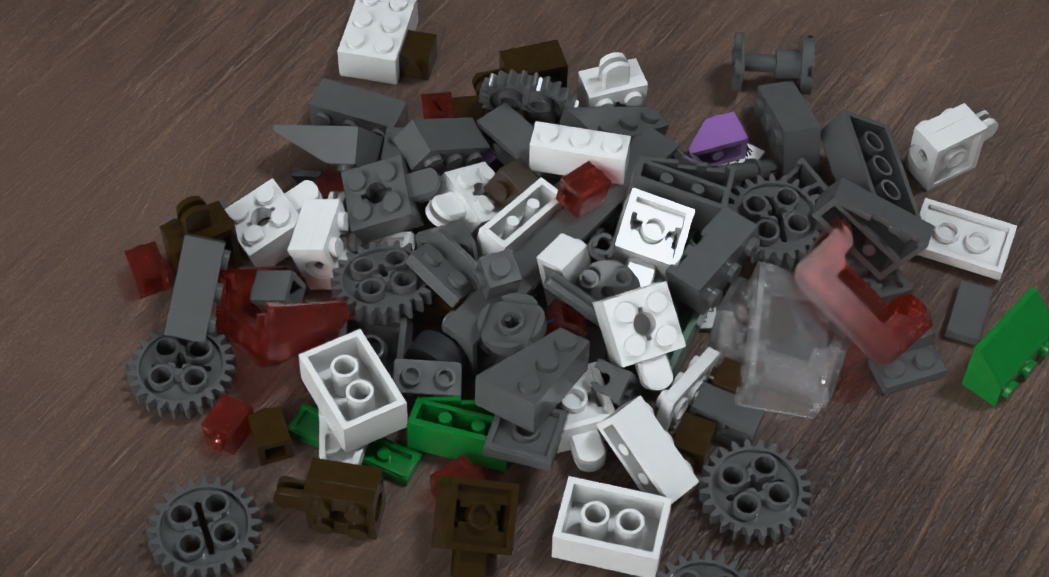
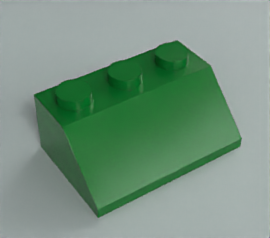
[962,287,1049,407]

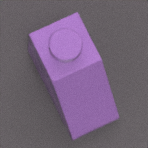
[688,112,748,167]

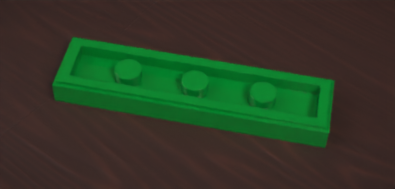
[287,403,423,486]

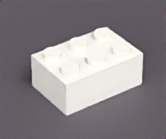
[337,0,418,85]
[298,329,408,453]
[552,476,672,577]

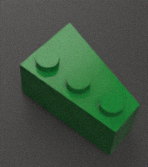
[407,396,509,472]

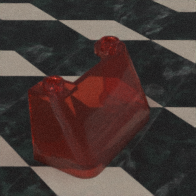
[794,216,933,365]
[215,265,349,368]

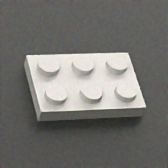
[917,198,1017,281]

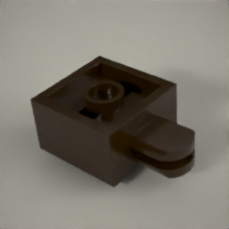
[472,39,568,95]
[159,196,243,276]
[273,457,386,540]
[431,476,520,577]

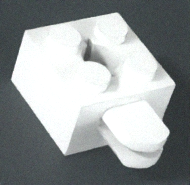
[577,52,648,107]
[905,103,999,191]
[425,162,502,241]
[225,178,323,270]
[607,188,695,287]
[287,191,362,290]
[592,281,686,390]
[555,362,615,472]

